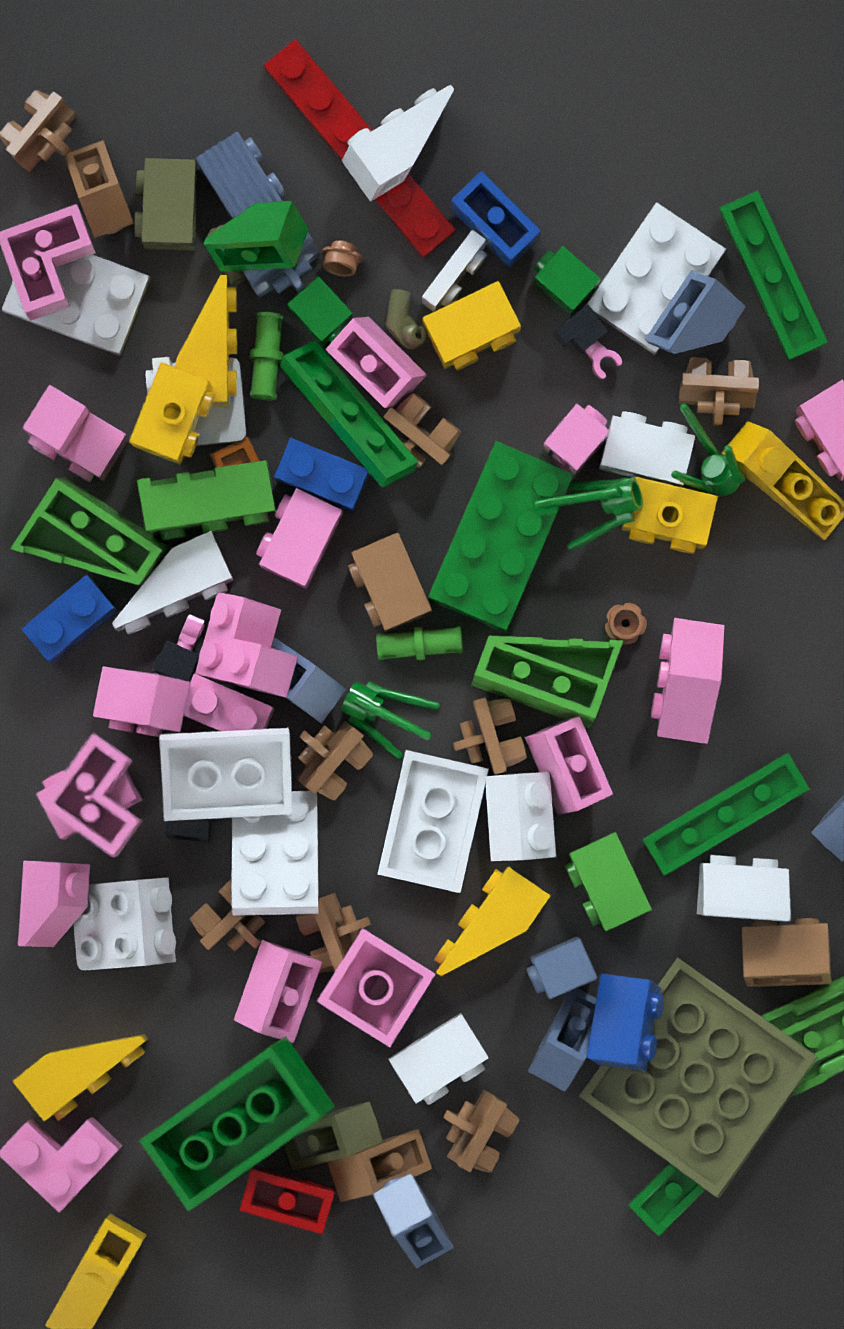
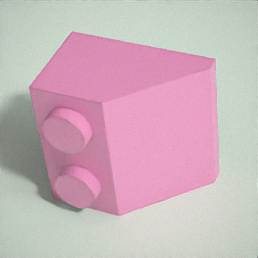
[317,928,435,1047]

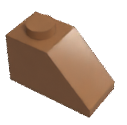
[65,140,134,238]
[327,1128,432,1202]

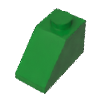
[203,201,308,272]

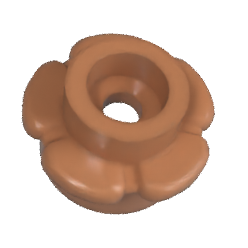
[321,241,362,277]
[605,603,647,644]

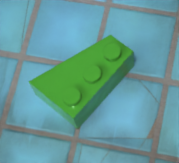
[137,460,277,541]
[10,477,170,585]
[471,636,623,729]

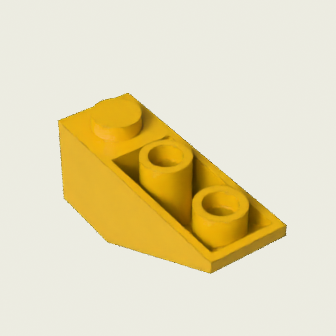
[176,275,237,407]
[721,421,844,540]
[434,866,551,976]
[13,1034,148,1121]
[45,1213,147,1329]

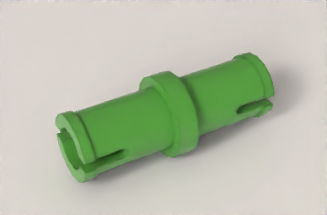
[250,312,283,400]
[376,626,463,661]

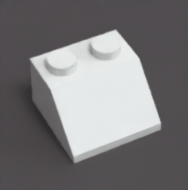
[697,855,790,921]

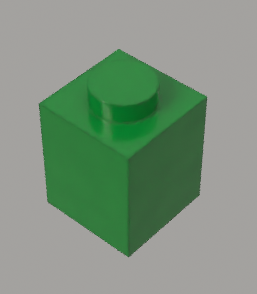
[534,246,601,317]
[287,276,353,348]

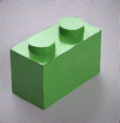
[564,832,652,931]

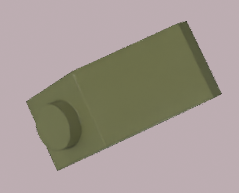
[284,1101,383,1171]

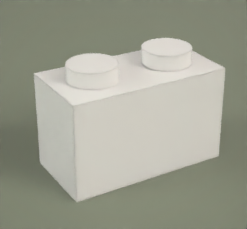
[599,412,695,487]
[485,772,556,861]
[389,1013,488,1105]

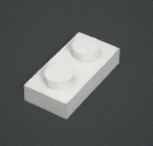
[422,229,487,312]

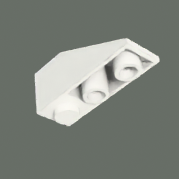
[342,85,454,201]
[112,531,234,635]

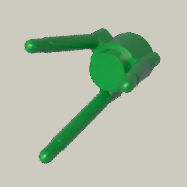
[671,404,746,496]
[533,477,643,551]
[341,681,440,759]

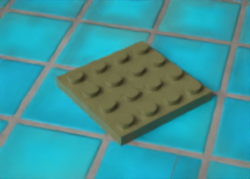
[579,958,818,1198]

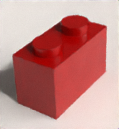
[240,1165,335,1234]

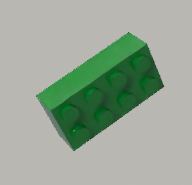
[428,441,574,633]
[140,1037,335,1212]

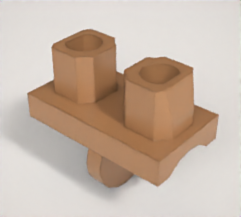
[0,90,77,173]
[679,357,759,426]
[383,393,462,468]
[453,697,527,775]
[296,720,373,801]
[189,879,266,952]
[295,893,371,973]
[443,1089,519,1173]

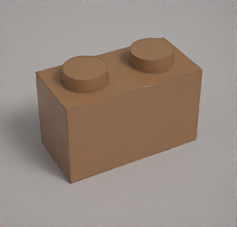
[347,533,432,633]
[742,918,832,987]

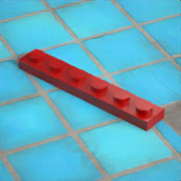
[263,39,456,259]

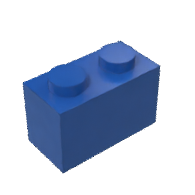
[451,171,541,269]
[274,438,370,514]
[21,575,118,664]
[587,974,664,1072]

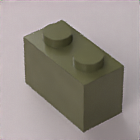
[135,158,198,251]

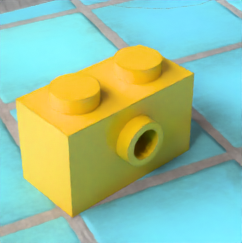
[422,281,521,370]
[129,362,215,465]
[621,477,718,554]

